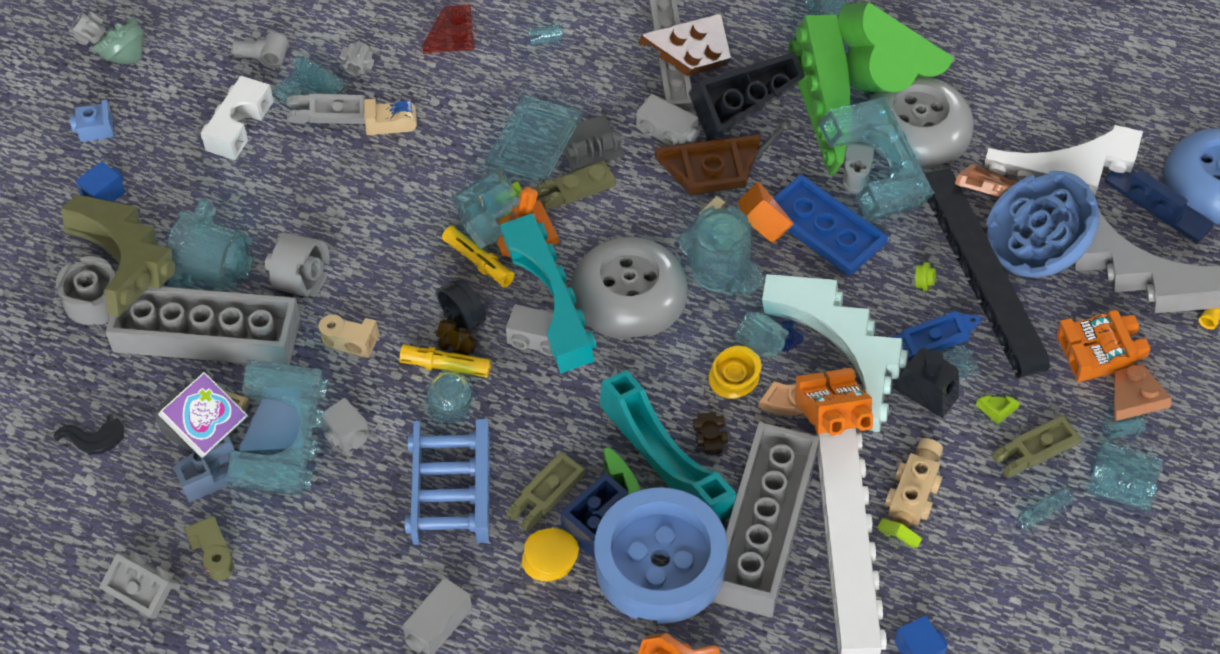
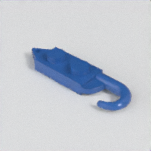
[890,310,981,360]

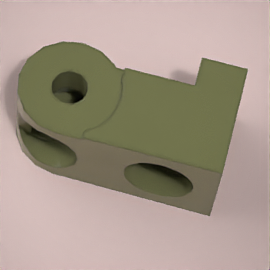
[184,516,234,581]

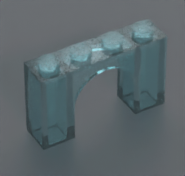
[818,97,935,222]
[226,359,328,497]

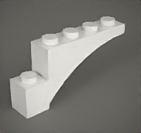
[984,125,1143,195]

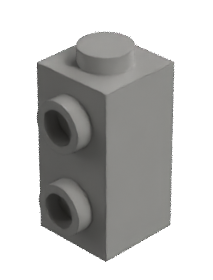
[636,94,700,146]
[506,304,553,356]
[403,577,472,654]

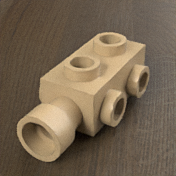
[885,438,943,528]

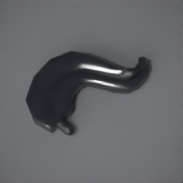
[54,415,125,455]

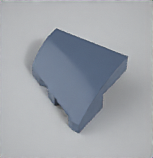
[239,387,303,452]
[173,435,247,502]

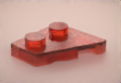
[422,5,475,54]

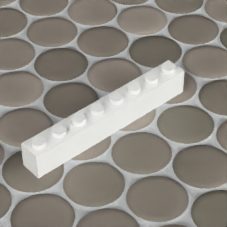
[816,428,887,654]

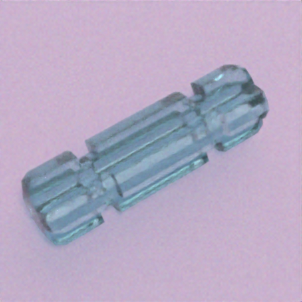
[1017,488,1074,530]

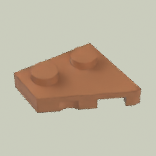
[955,163,1017,199]
[1114,364,1171,421]

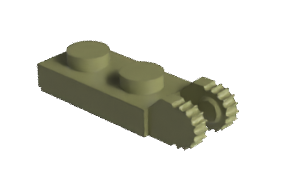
[534,160,616,210]
[992,415,1081,478]
[506,452,586,532]

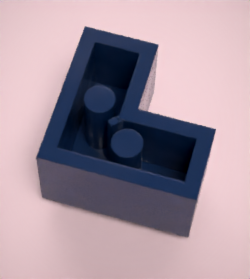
[560,472,628,560]

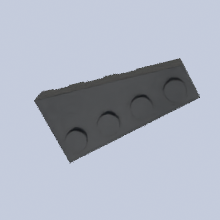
[689,52,805,141]

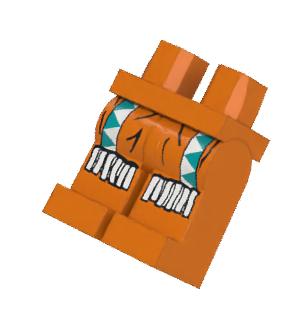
[1056,310,1150,383]
[795,368,873,436]

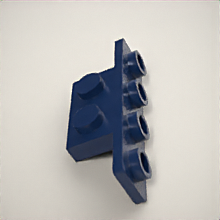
[1104,169,1214,243]

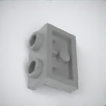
[99,551,181,618]

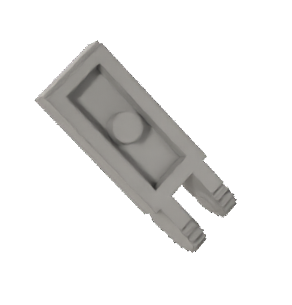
[287,94,365,124]

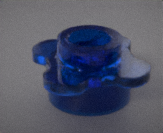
[768,321,804,352]

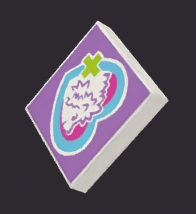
[158,372,248,458]

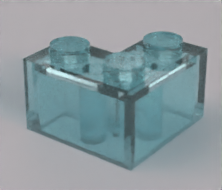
[451,167,519,249]

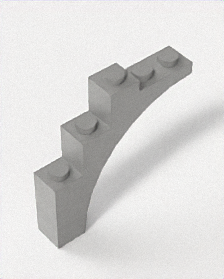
[1074,184,1220,313]

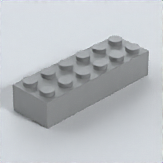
[106,286,301,367]
[712,422,820,618]

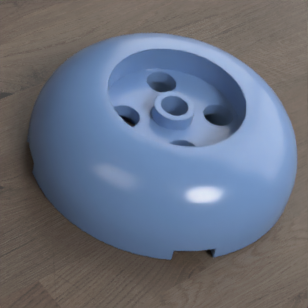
[1163,128,1220,224]
[986,171,1099,278]

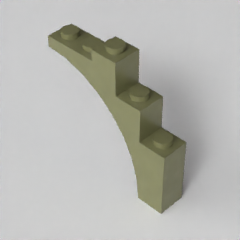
[61,194,175,317]

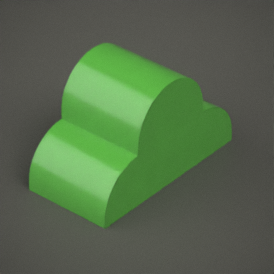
[838,2,954,93]

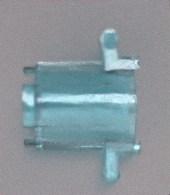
[166,199,254,289]
[677,205,765,296]

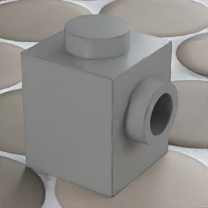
[320,397,370,453]

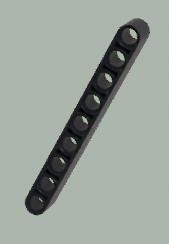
[919,166,1050,378]

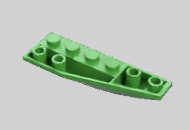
[788,14,850,175]

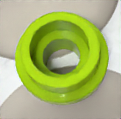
[915,262,936,291]

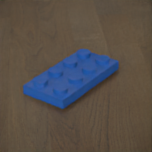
[773,174,888,277]

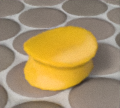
[708,345,762,399]
[522,528,579,581]

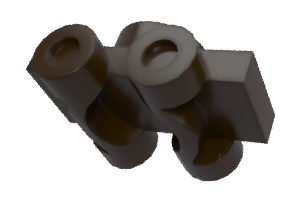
[436,319,477,356]
[692,412,728,455]

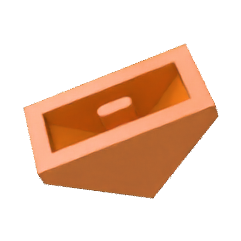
[738,182,794,243]

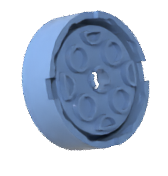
[594,488,727,624]

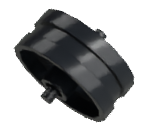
[436,277,486,331]

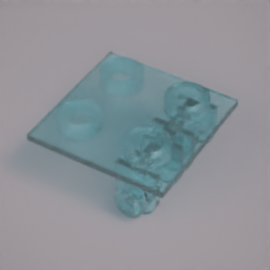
[272,56,348,110]
[1087,441,1163,512]

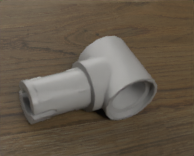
[232,32,289,68]

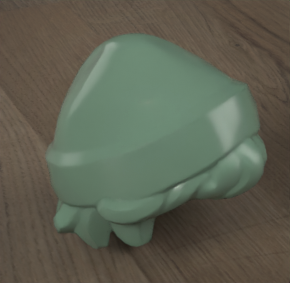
[93,18,145,65]

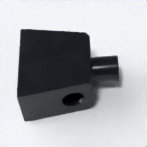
[894,348,959,418]

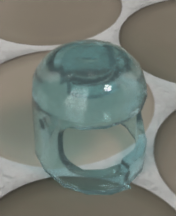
[426,372,472,425]

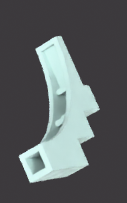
[762,274,908,432]

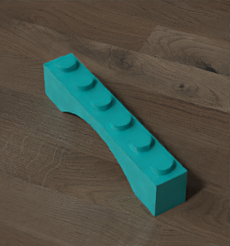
[500,213,597,374]
[599,370,736,522]

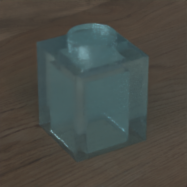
[734,311,789,357]

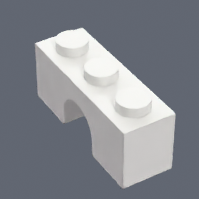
[201,76,274,160]

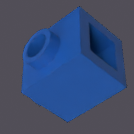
[75,161,126,202]
[894,616,947,654]

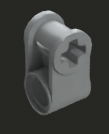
[843,141,875,194]

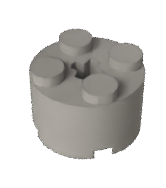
[265,232,330,297]
[56,256,116,325]

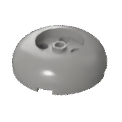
[862,77,974,169]
[571,237,688,340]

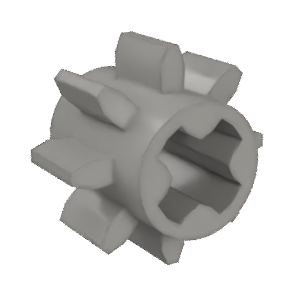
[71,11,105,45]
[339,42,374,76]

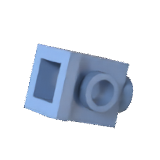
[70,100,114,142]

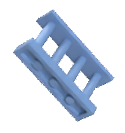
[405,419,490,545]

